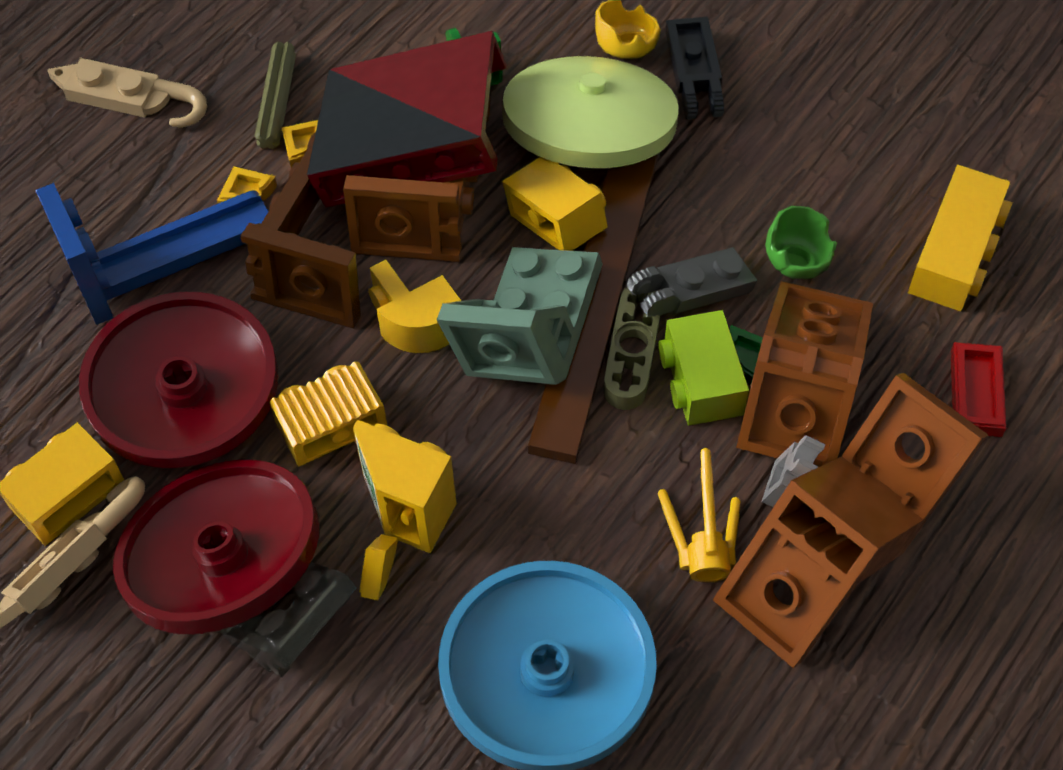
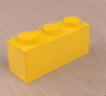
[908,164,1013,312]

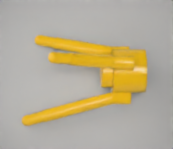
[658,448,741,582]

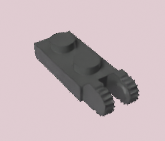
[626,247,757,317]

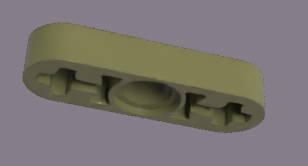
[604,287,661,410]

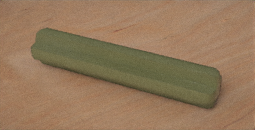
[255,41,296,149]

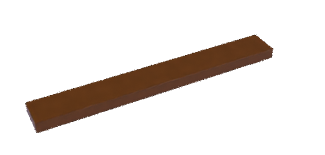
[528,154,658,464]

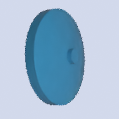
[438,561,657,770]

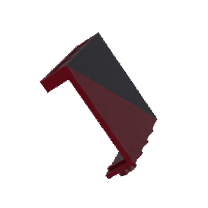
[307,31,507,208]

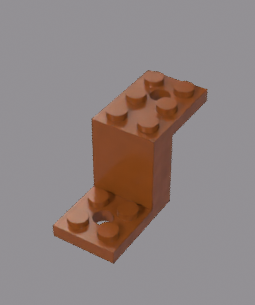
[713,373,988,668]

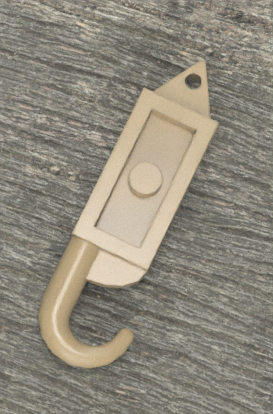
[47,58,207,128]
[0,476,145,629]

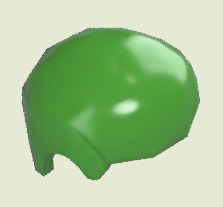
[765,206,837,279]

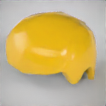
[595,0,660,59]

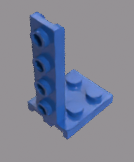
[35,183,268,325]

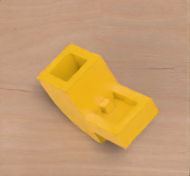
[368,260,461,353]

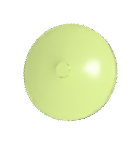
[502,56,679,168]

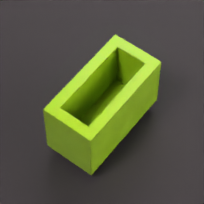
[658,310,749,426]

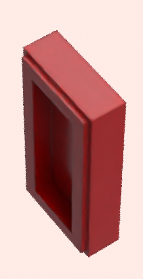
[951,342,1006,437]

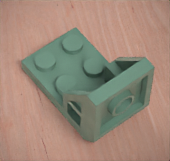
[437,247,603,385]

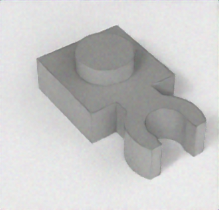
[761,435,825,507]

